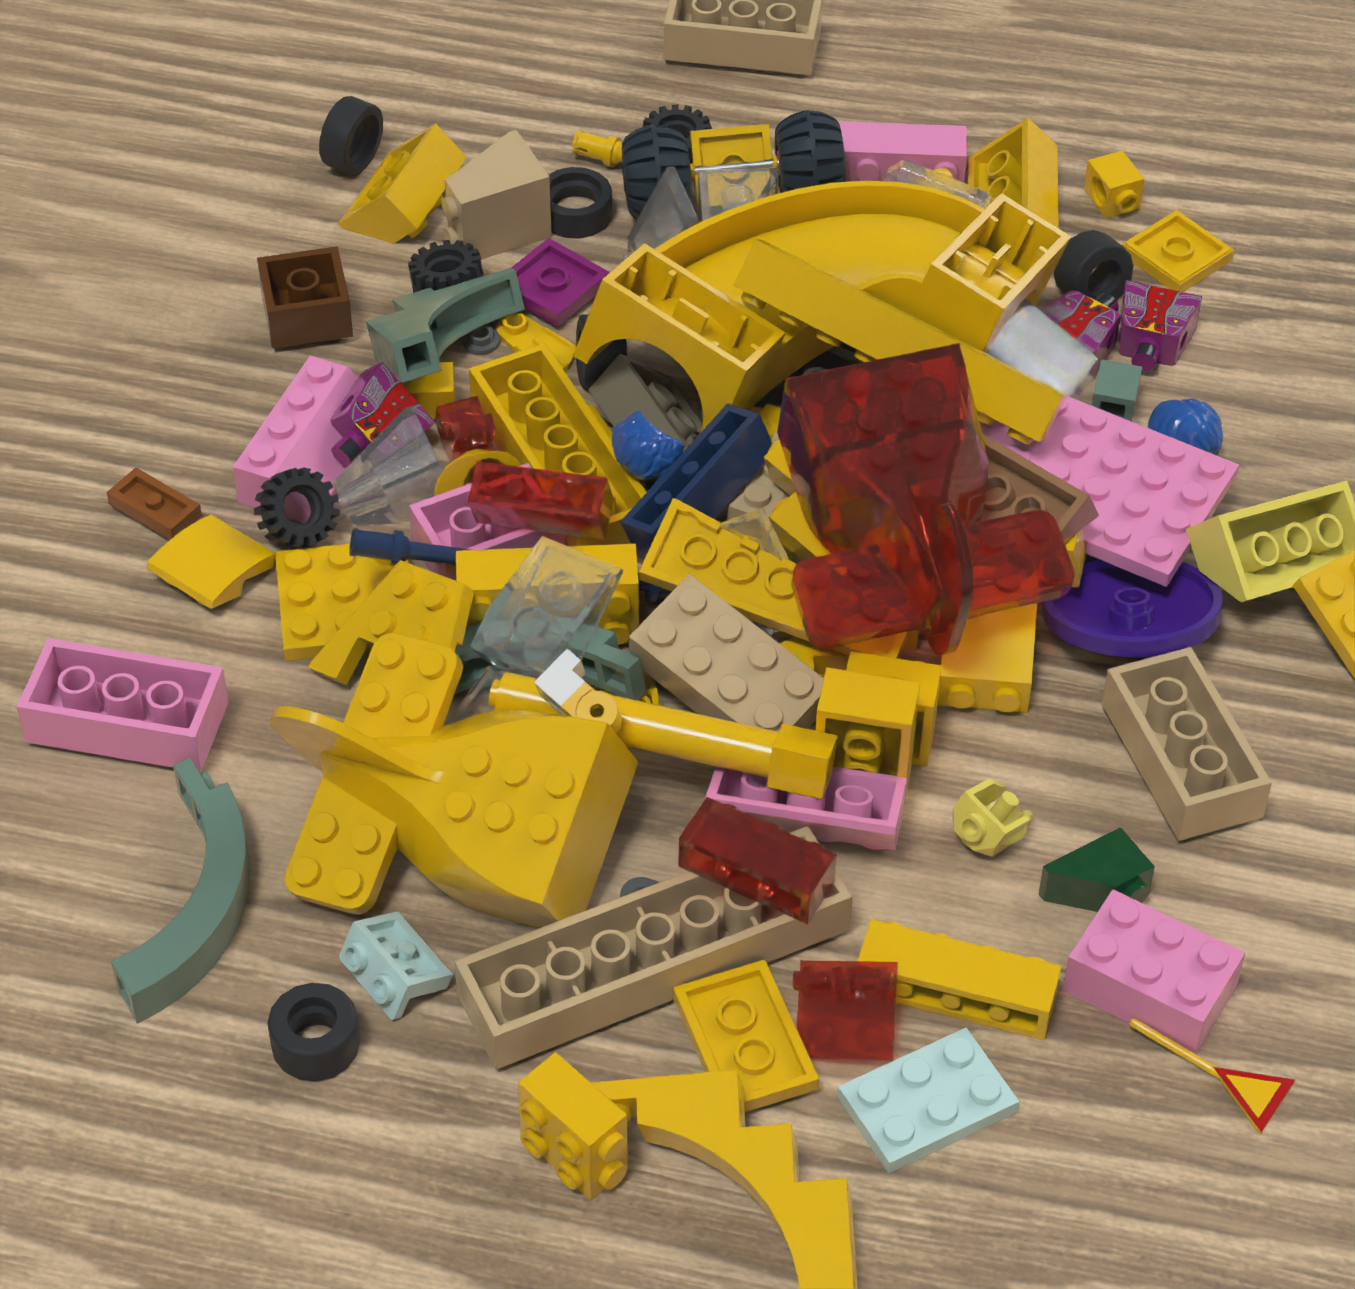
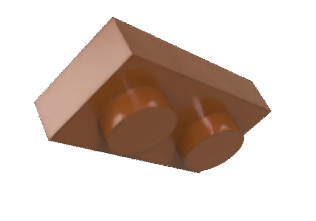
[107,468,202,540]

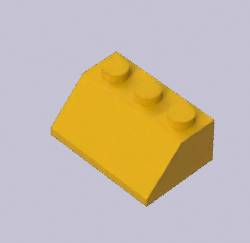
[338,123,467,243]

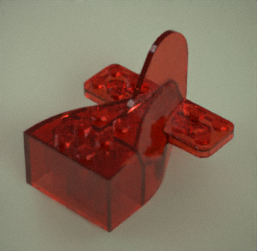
[777,343,1075,655]

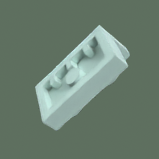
[339,911,453,1020]

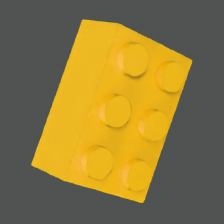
[815,667,920,810]

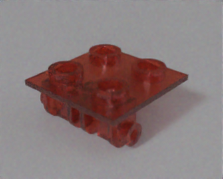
[793,960,898,1061]

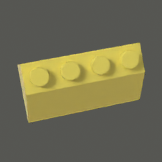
[1186,481,1355,602]

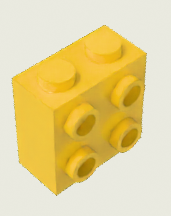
[518,1052,628,1200]

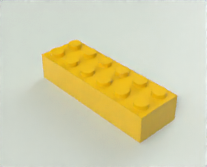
[469,343,647,546]

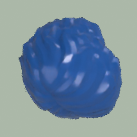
[1147,398,1223,455]
[612,411,685,481]

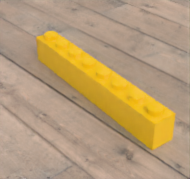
[733,239,1068,445]

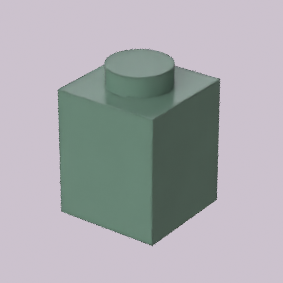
[1092,359,1142,422]

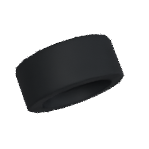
[319,96,383,175]
[549,167,612,238]

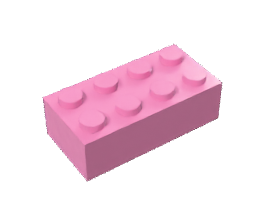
[17,638,229,772]

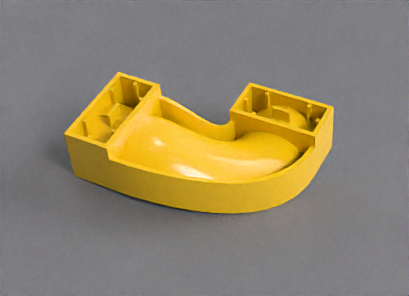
[573,180,1071,432]

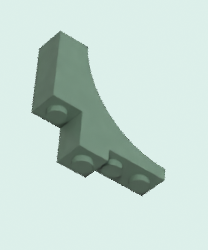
[366,268,525,383]

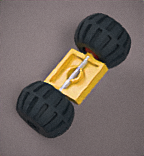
[622,110,846,224]

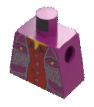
[1118,280,1202,372]
[1024,291,1121,383]
[330,362,435,466]

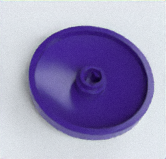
[1042,557,1223,657]

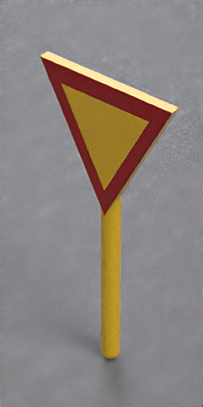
[1129,1018,1296,1135]

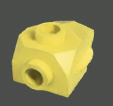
[952,778,1034,857]

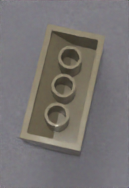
[589,354,703,484]

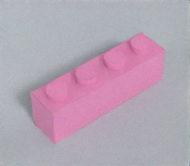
[838,121,967,186]

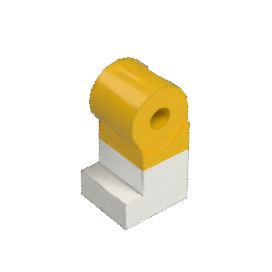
[534,649,622,734]

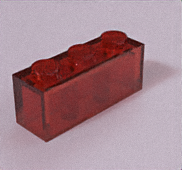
[468,461,614,540]
[678,797,837,925]

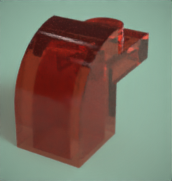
[434,396,496,463]

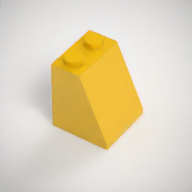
[938,565,1039,713]

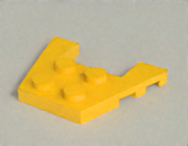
[308,560,474,685]

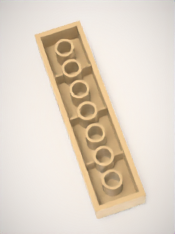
[454,826,853,1069]

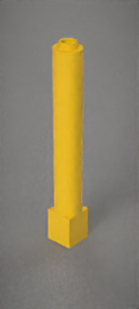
[489,672,838,799]

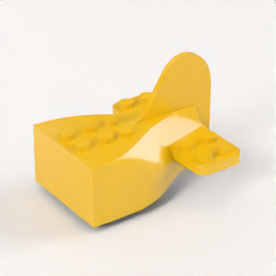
[270,633,639,928]

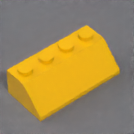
[967,118,1059,229]

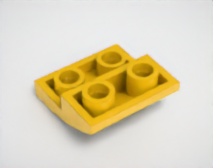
[146,514,276,609]

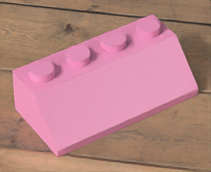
[233,355,360,523]
[705,767,907,850]

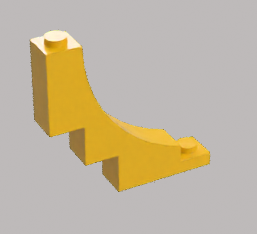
[591,1069,858,1289]

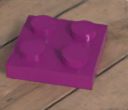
[511,238,610,327]

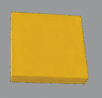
[1122,210,1235,292]

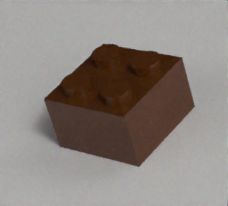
[257,246,353,349]

